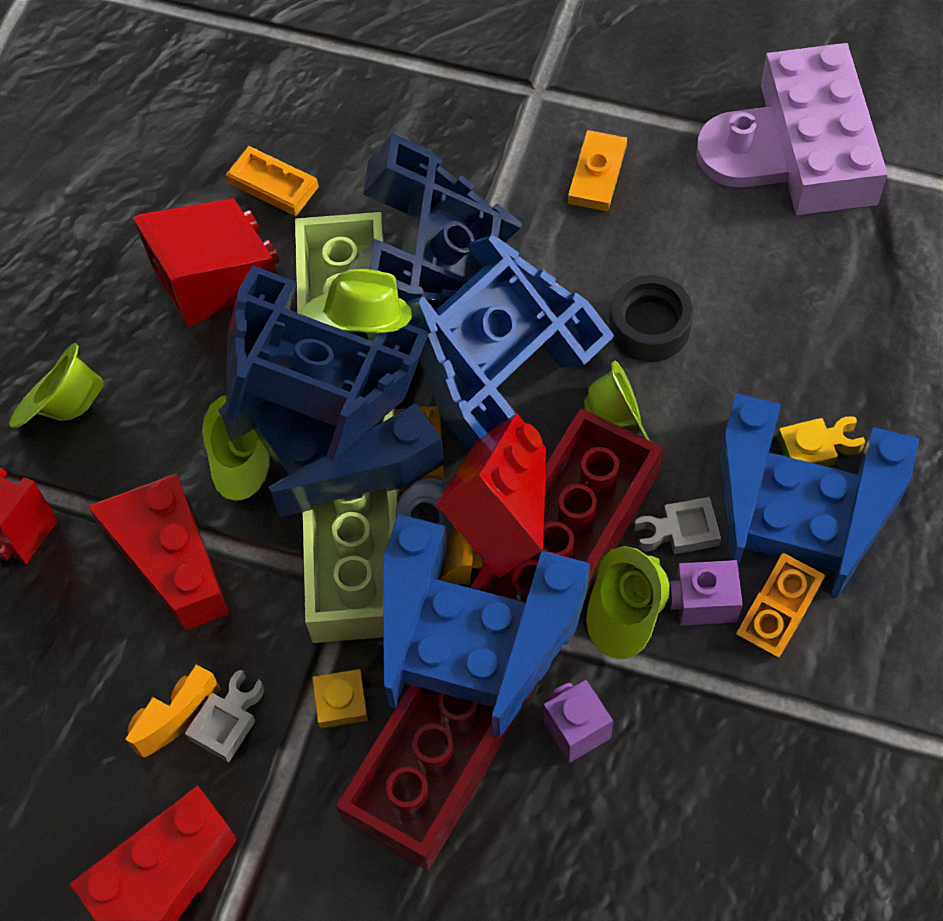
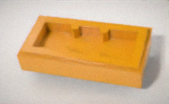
[568,130,627,212]
[226,146,319,216]

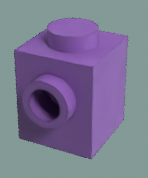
[669,560,743,626]
[543,680,613,763]

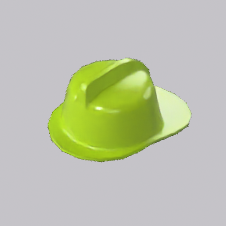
[300,269,412,334]
[9,343,103,429]
[584,360,650,441]
[202,395,270,501]
[586,546,670,660]

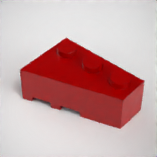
[436,413,546,578]
[0,468,58,565]
[88,473,230,631]
[70,786,237,921]

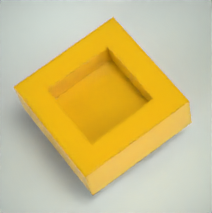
[312,669,368,729]

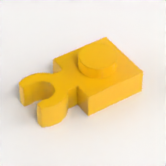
[777,416,865,467]

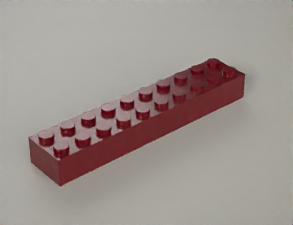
[336,408,663,871]

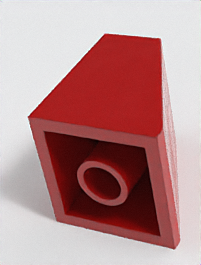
[133,198,280,328]

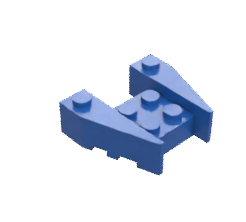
[405,234,614,452]
[720,393,919,597]
[383,514,590,737]

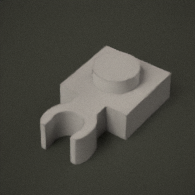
[634,497,721,554]
[185,670,264,763]

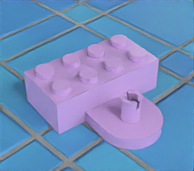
[696,43,888,216]

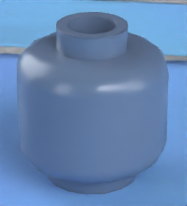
[395,478,454,536]

